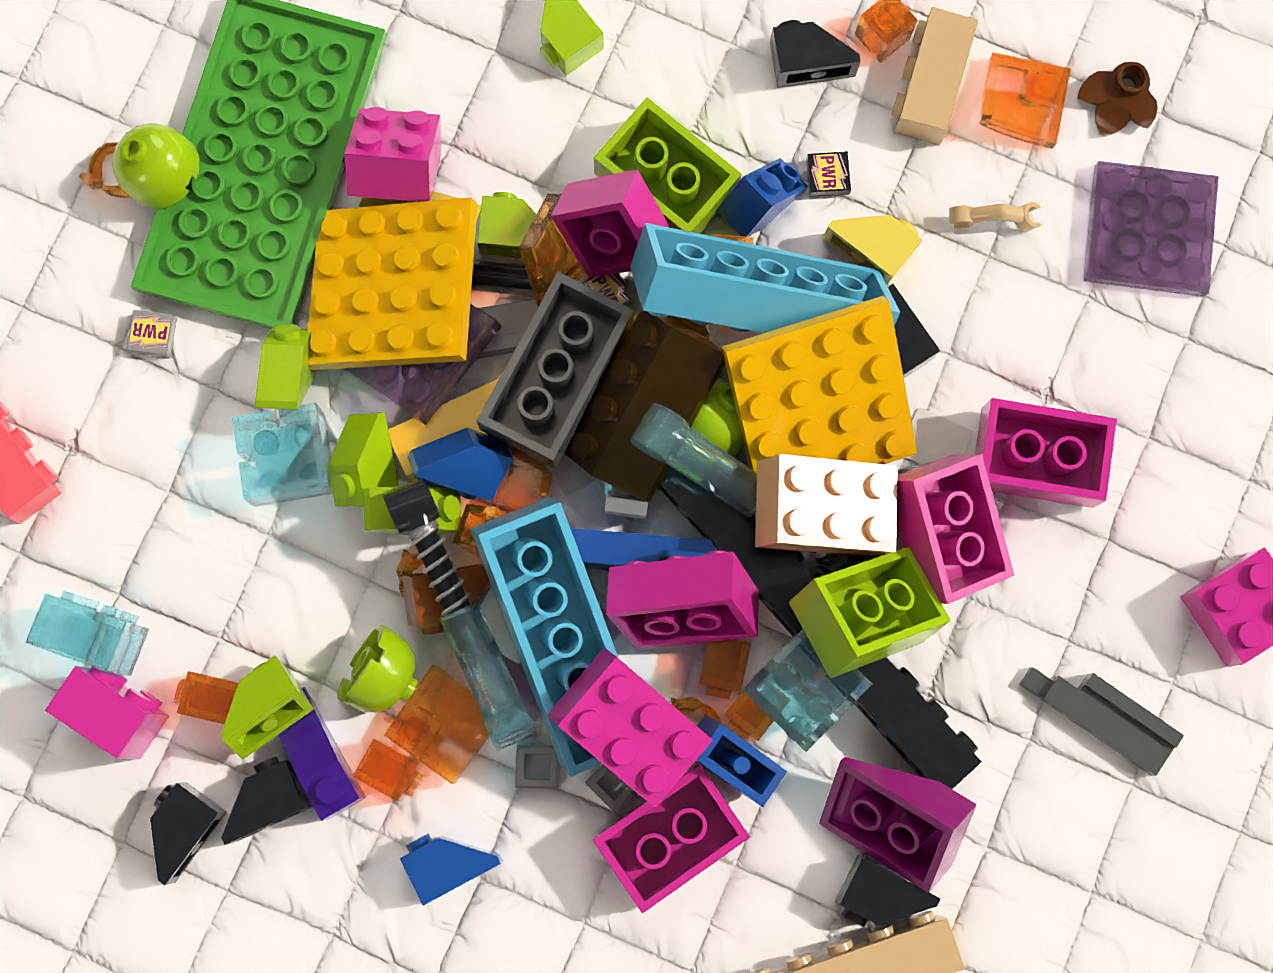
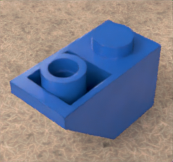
[716,158,808,239]
[407,427,513,502]

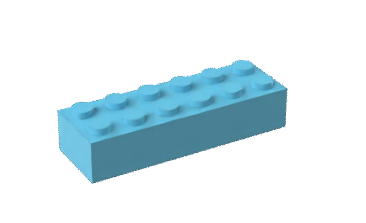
[630,223,900,333]
[470,497,619,777]

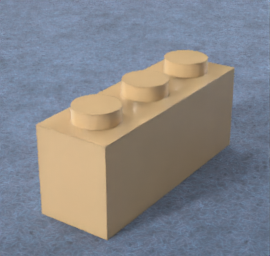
[891,7,979,145]

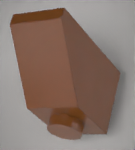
[402,563,489,635]

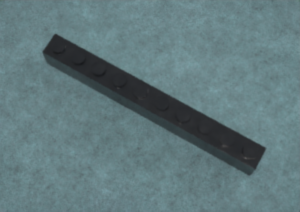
[658,451,982,789]

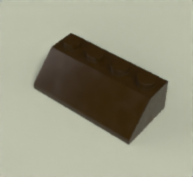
[564,308,725,502]

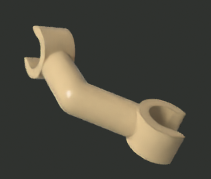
[949,202,1042,232]

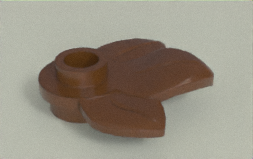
[1077,62,1158,135]

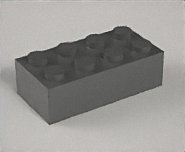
[477,271,634,469]

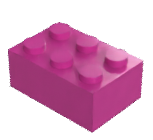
[975,398,1117,508]
[896,454,1014,604]
[606,550,759,650]
[547,647,713,809]
[592,764,751,914]

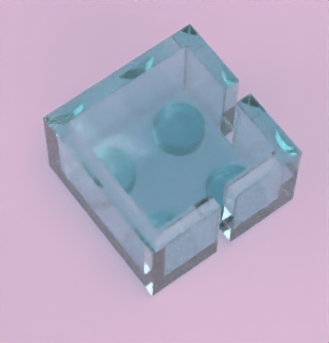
[232,403,333,507]
[25,590,150,676]
[743,629,872,752]

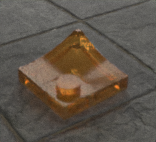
[979,52,1071,149]
[519,193,585,307]
[384,664,508,785]

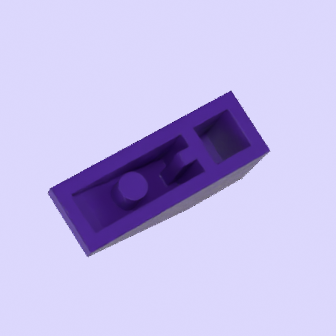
[279,687,367,821]

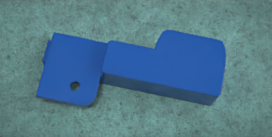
[570,528,717,570]

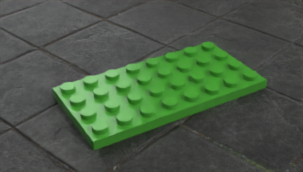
[130,0,387,329]

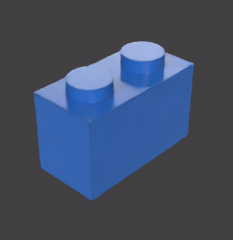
[696,715,787,807]

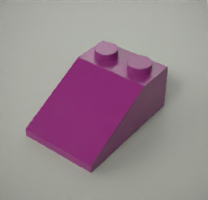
[819,757,977,893]

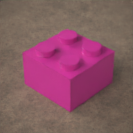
[344,107,441,202]
[551,169,670,278]
[1179,547,1273,667]
[44,664,170,759]

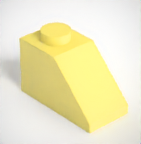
[823,215,923,287]

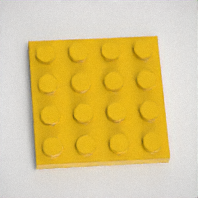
[307,197,477,370]
[722,296,918,483]

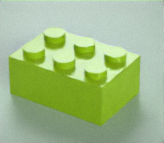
[593,97,742,234]
[789,547,951,679]

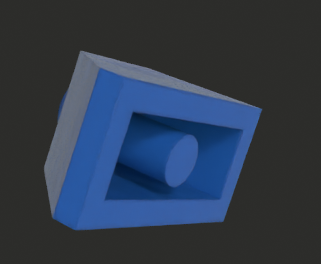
[399,833,504,906]

